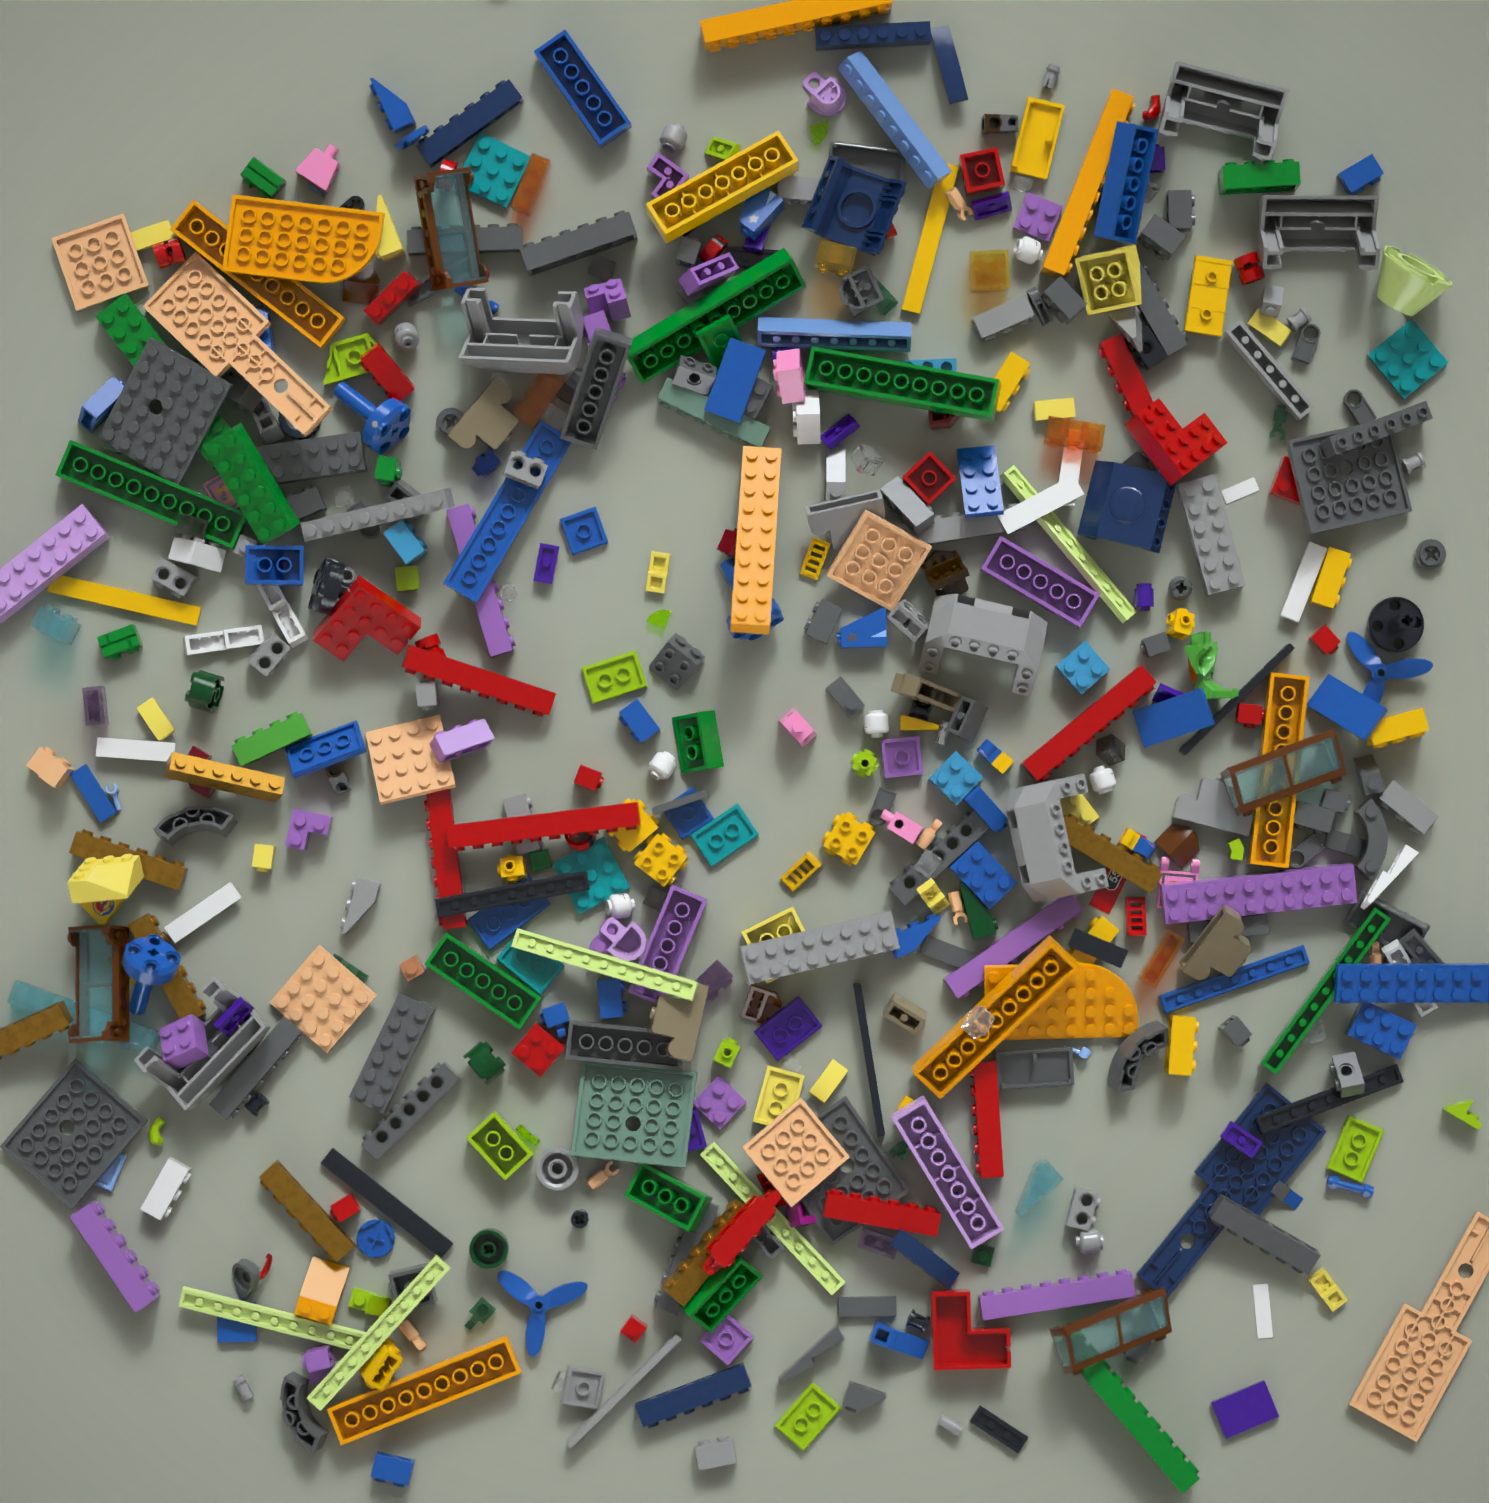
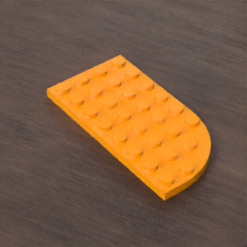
[222,194,385,284]
[984,963,1138,1040]

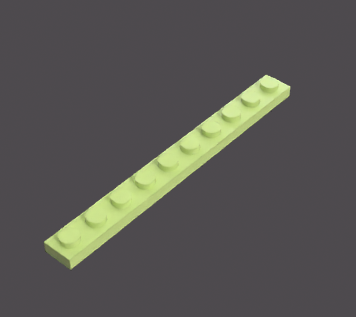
[1000,465,1137,623]
[511,928,699,1001]
[700,1141,846,1295]
[306,1255,451,1411]
[178,1286,366,1350]

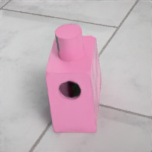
[295,144,340,194]
[778,708,816,748]
[879,809,923,845]

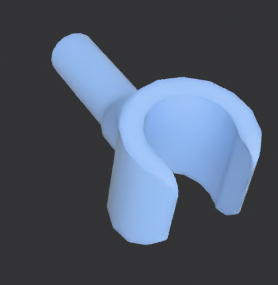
[106,783,121,810]
[1064,1046,1092,1059]

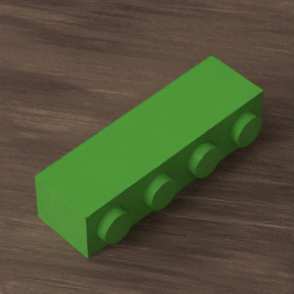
[231,711,313,767]

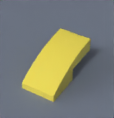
[131,220,175,251]
[1247,308,1292,347]
[1033,398,1076,421]
[645,551,671,594]
[137,697,175,742]
[916,878,950,915]
[809,1059,848,1104]
[1307,1267,1348,1312]

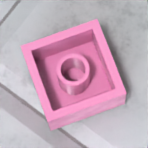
[773,349,805,404]

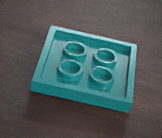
[455,132,532,209]
[1367,319,1448,399]
[552,837,630,914]

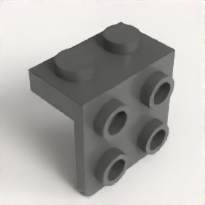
[649,633,705,690]

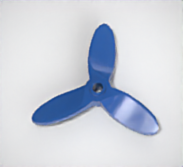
[1347,632,1433,704]
[497,1270,588,1357]

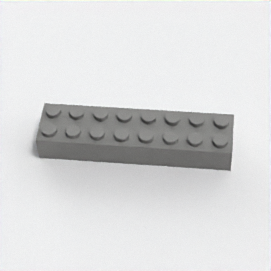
[739,910,900,985]

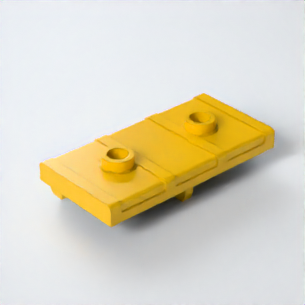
[1010,96,1065,180]
[1183,255,1233,337]

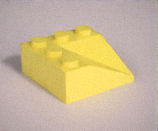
[1075,244,1142,315]
[67,854,144,904]
[741,906,805,984]

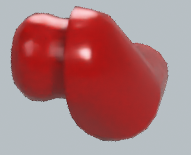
[1142,95,1161,121]

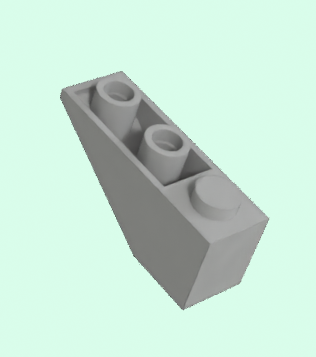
[340,877,381,934]

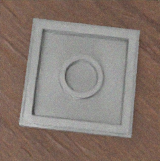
[560,1365,605,1410]

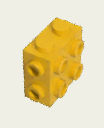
[605,798,659,853]
[822,811,875,866]
[634,833,688,887]
[358,1337,403,1391]

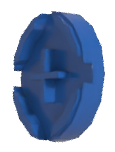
[394,125,430,151]
[356,1219,395,1258]

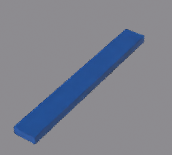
[1159,945,1310,1014]

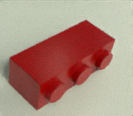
[363,271,421,325]
[360,342,415,401]

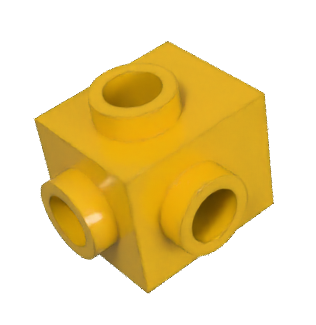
[1166,608,1195,640]
[497,854,527,883]

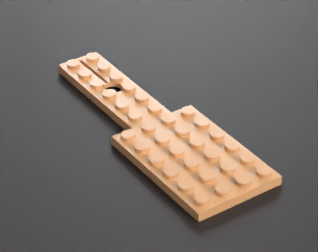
[143,252,333,437]
[1348,1211,1489,1442]

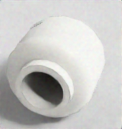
[1013,236,1043,264]
[864,710,889,738]
[648,751,677,780]
[1089,765,1116,795]
[606,893,635,919]

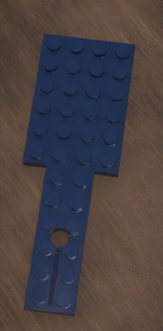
[1136,1082,1327,1298]

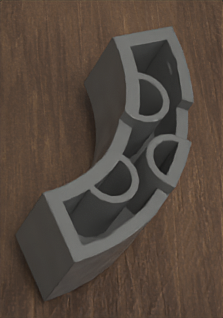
[194,359,263,412]
[1354,798,1388,880]
[154,806,238,847]
[1107,1021,1168,1093]
[280,1371,329,1454]

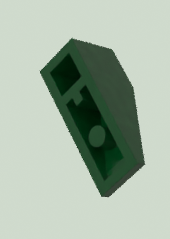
[959,883,998,940]

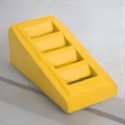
[799,537,831,580]
[900,715,939,731]
[780,851,822,892]

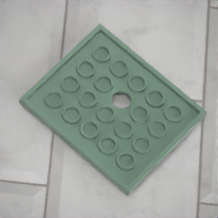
[571,1061,698,1169]

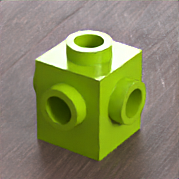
[850,749,879,778]

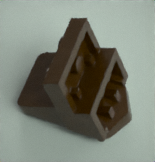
[921,550,970,596]

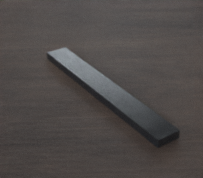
[1179,643,1295,756]
[435,871,590,918]
[853,983,885,1137]
[1254,1064,1404,1135]
[321,1148,453,1258]

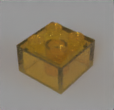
[814,239,857,278]
[969,250,1010,293]

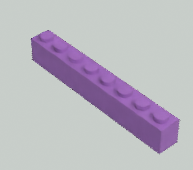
[446,503,516,658]
[944,895,1083,999]
[978,1269,1136,1320]

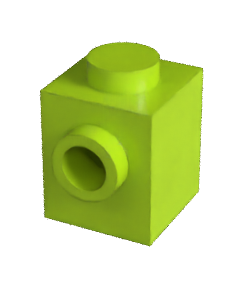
[713,1037,740,1068]

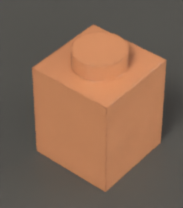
[399,955,426,981]

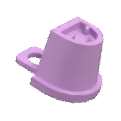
[803,71,846,117]
[601,917,646,961]

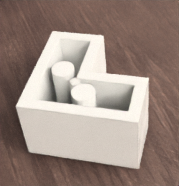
[792,390,820,445]
[168,535,226,573]

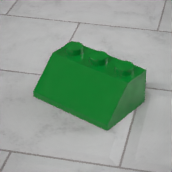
[672,710,724,774]

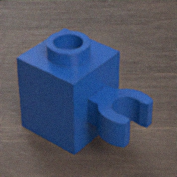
[539,1002,570,1038]

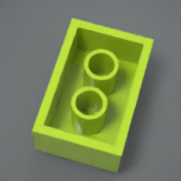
[466,1110,535,1180]

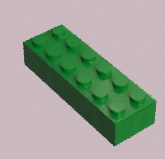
[202,423,300,545]
[425,932,542,1030]

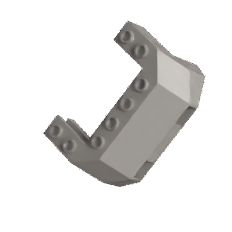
[1159,61,1289,161]
[1258,195,1381,271]
[459,288,584,375]
[918,594,1048,697]
[1006,774,1109,902]
[134,976,270,1111]

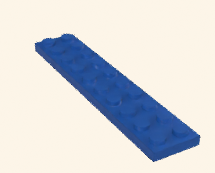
[443,420,572,604]
[1334,963,1489,1003]

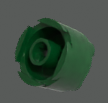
[185,670,224,713]
[463,1041,506,1085]
[469,1228,509,1269]

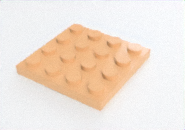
[51,213,149,311]
[826,509,932,611]
[366,715,456,805]
[269,945,377,1053]
[741,1098,850,1207]

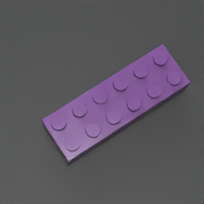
[980,536,1100,629]
[628,885,707,1003]
[70,1200,160,1313]

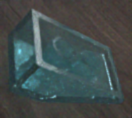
[1015,1159,1064,1217]

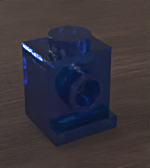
[472,448,502,478]

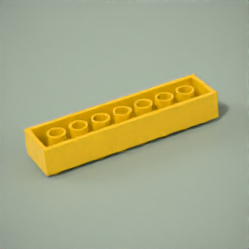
[646,131,799,244]

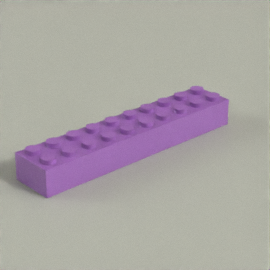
[1159,862,1357,924]

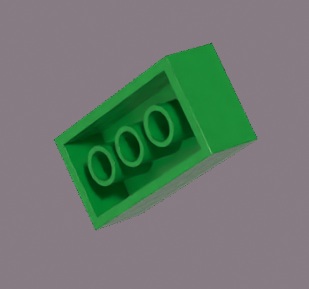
[1218,159,1301,195]
[624,1164,713,1232]
[679,1253,763,1333]

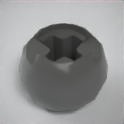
[1168,576,1193,601]

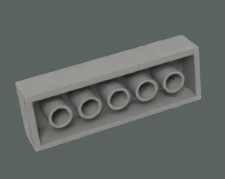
[1176,474,1246,597]

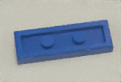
[70,764,118,823]

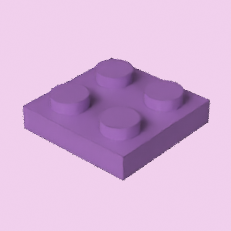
[1013,192,1063,242]
[881,736,923,778]
[694,1075,747,1129]
[699,1314,754,1366]

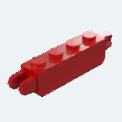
[701,1189,781,1276]

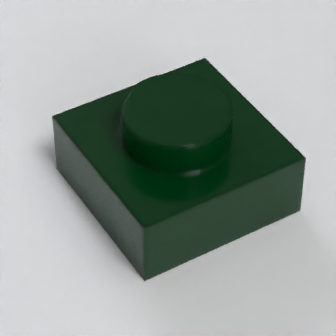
[971,1244,995,1267]

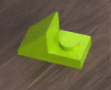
[704,136,741,162]
[1442,1099,1483,1130]
[348,1287,391,1316]

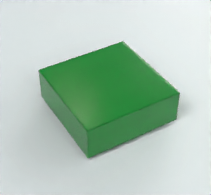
[529,849,552,872]

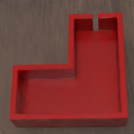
[1124,398,1228,486]
[313,576,421,662]
[930,1289,1011,1370]

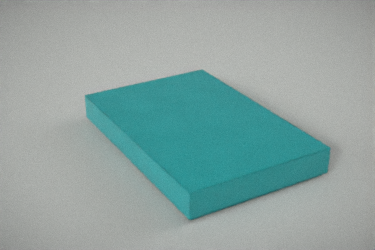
[690,803,759,867]
[496,937,565,995]

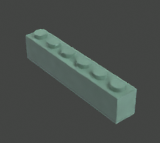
[657,377,771,447]

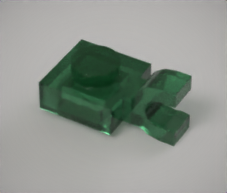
[1269,405,1287,440]
[888,1139,909,1160]
[464,1297,496,1330]

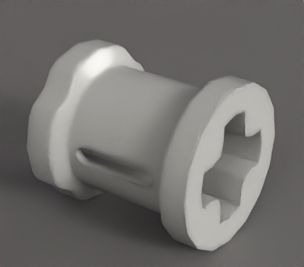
[1286,307,1312,332]
[1401,452,1426,475]

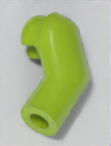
[148,1116,166,1146]

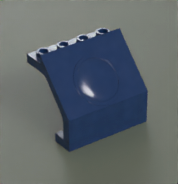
[802,156,907,256]
[1077,460,1177,553]

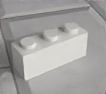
[140,1157,192,1220]

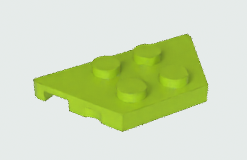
[323,333,376,386]

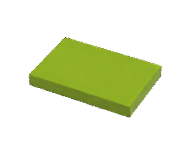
[581,650,648,704]
[1326,1115,1385,1183]
[774,1382,841,1451]

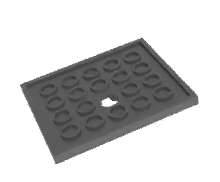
[97,337,233,485]
[1285,424,1412,535]
[0,1058,148,1210]
[801,1095,911,1246]

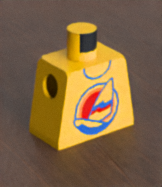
[81,899,125,924]

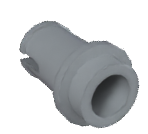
[1041,64,1061,90]
[934,720,949,745]
[233,1375,255,1401]
[937,1414,963,1436]

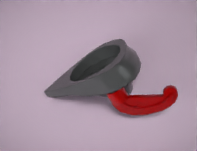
[232,1253,272,1301]

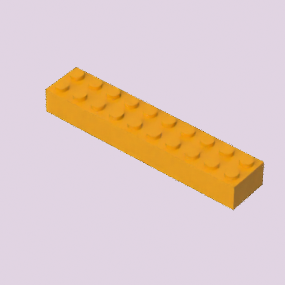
[700,0,893,52]
[1040,89,1136,279]
[170,199,347,350]
[730,446,781,635]
[1247,672,1309,868]
[912,935,1079,1099]
[327,1334,522,1445]

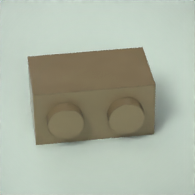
[883,992,927,1035]

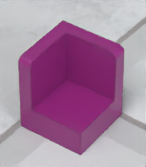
[786,1202,817,1228]

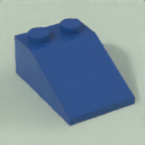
[245,545,304,586]

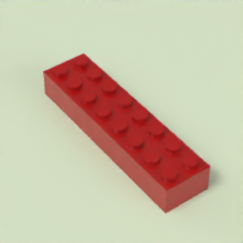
[1021,665,1157,782]

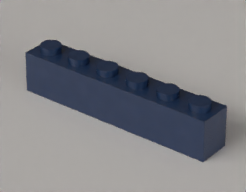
[815,21,931,51]
[416,79,523,168]
[635,1362,752,1428]

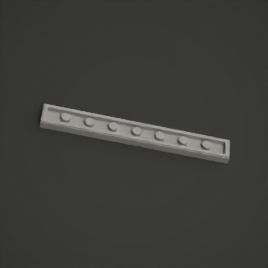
[567,1333,682,1448]

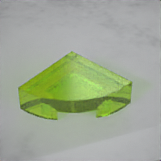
[809,121,828,145]
[646,610,671,629]
[515,1124,541,1146]

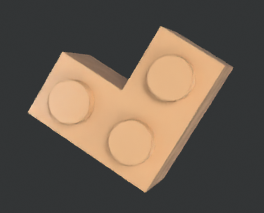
[26,746,74,788]

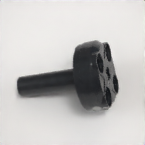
[308,558,393,614]
[1366,597,1424,653]

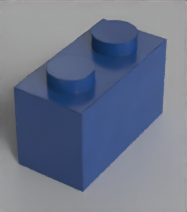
[1337,154,1384,196]
[619,699,660,743]
[596,978,627,1019]
[370,1451,415,1487]

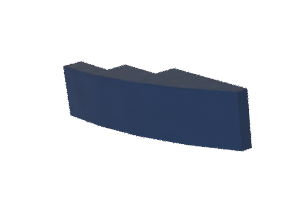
[931,25,968,104]
[890,1229,960,1289]

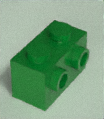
[374,455,402,487]

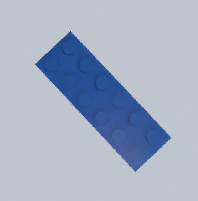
[534,29,632,149]
[1094,121,1159,244]

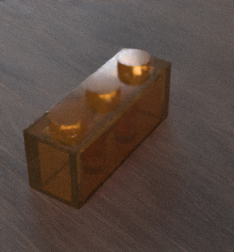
[511,153,551,217]
[513,374,565,430]
[1043,416,1106,454]
[1137,929,1185,989]

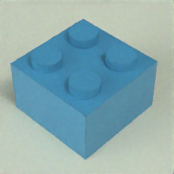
[383,519,427,566]
[1055,641,1110,696]
[928,751,984,805]

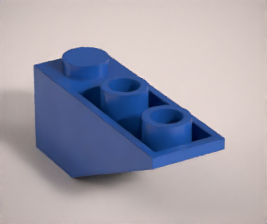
[369,78,416,134]
[892,913,941,959]
[869,1320,930,1359]

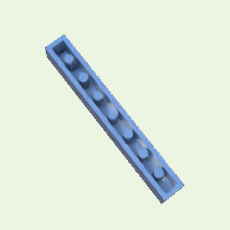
[837,51,952,189]
[757,317,911,352]

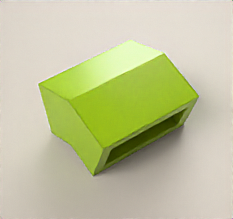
[395,565,420,592]
[1225,838,1244,861]

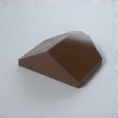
[343,266,380,305]
[1154,823,1200,869]
[741,984,782,1024]

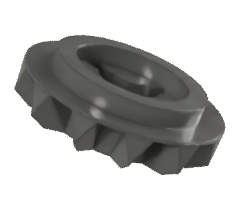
[436,408,464,437]
[1415,539,1446,570]

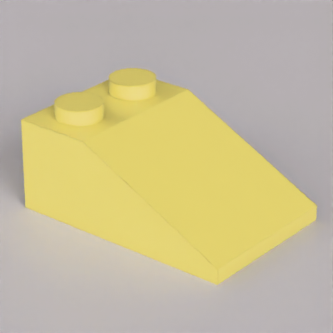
[375,195,405,262]

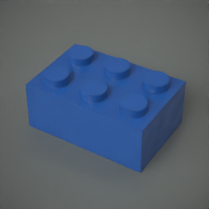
[949,841,1017,909]
[1344,1003,1417,1060]

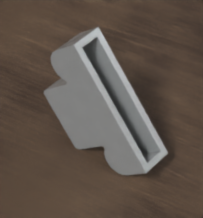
[805,490,885,550]
[1172,777,1252,836]

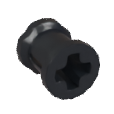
[909,700,932,721]
[244,1091,270,1117]
[571,1209,589,1228]
[906,1309,930,1333]

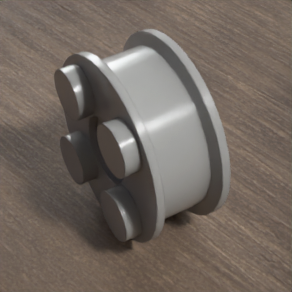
[536,1146,579,1190]

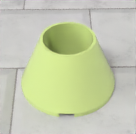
[1377,246,1452,316]

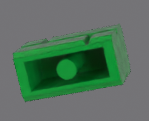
[240,157,286,199]
[97,624,143,661]

